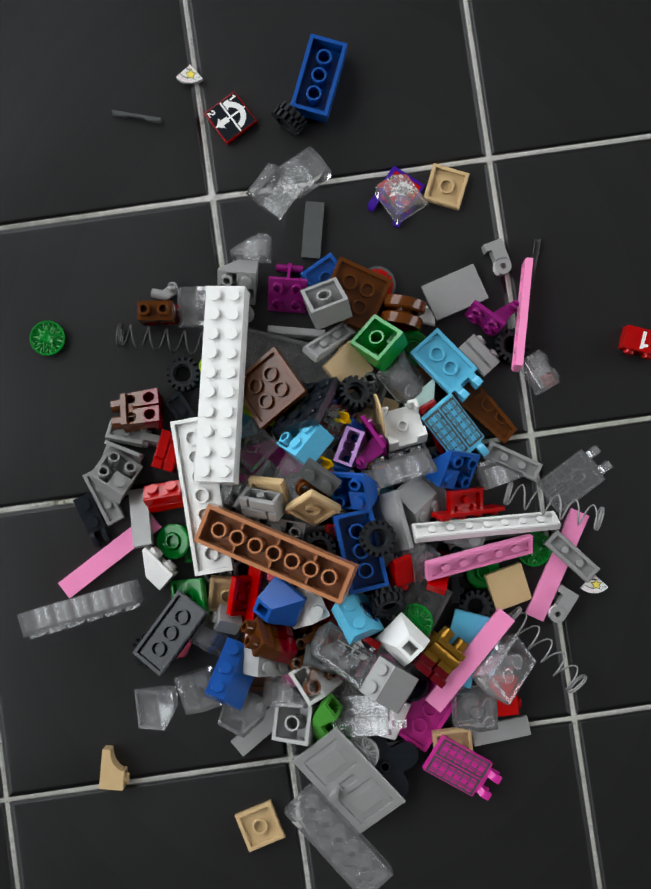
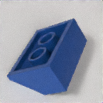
[204,637,254,711]

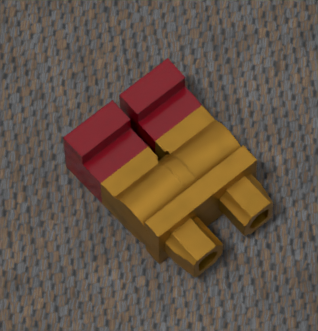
[410,626,468,689]

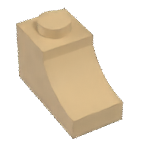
[99,745,130,791]

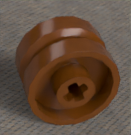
[381,294,427,331]

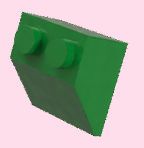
[350,314,408,372]

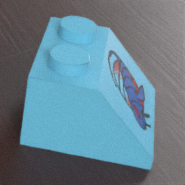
[331,594,384,645]

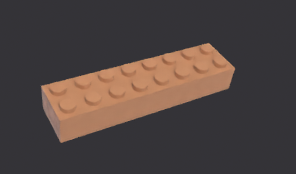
[193,503,359,604]

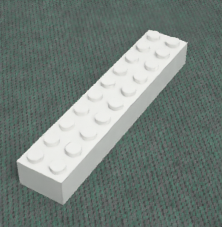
[194,286,250,485]

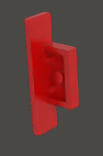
[431,487,505,522]
[226,565,264,634]

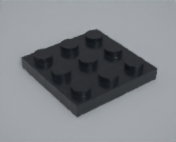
[271,377,340,435]

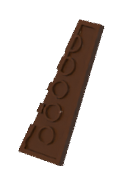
[418,366,517,444]

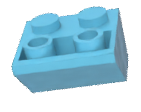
[276,424,334,465]

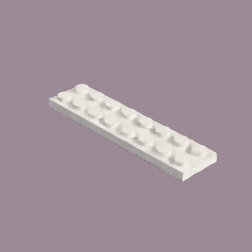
[170,417,235,576]

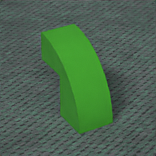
[312,693,343,741]

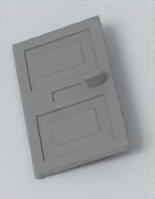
[293,727,406,834]

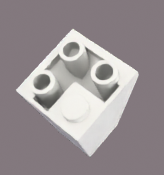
[142,546,178,590]
[375,612,430,667]

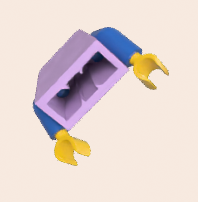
[319,411,368,472]

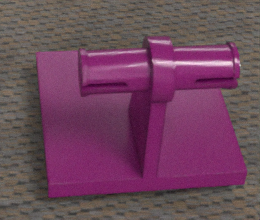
[268,263,307,314]
[464,300,519,337]
[355,414,388,470]

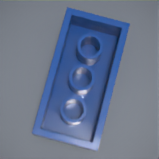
[291,34,348,124]
[331,508,389,595]

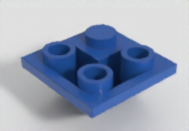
[425,450,481,489]
[329,471,379,511]
[252,577,307,627]

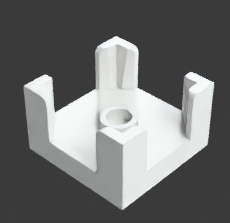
[378,398,428,452]

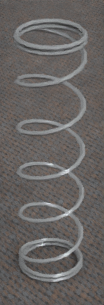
[503,481,605,531]
[508,607,587,694]

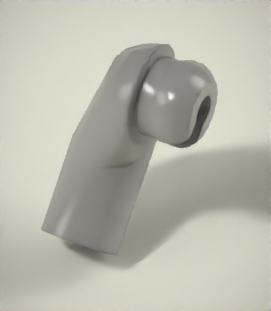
[151,282,178,300]

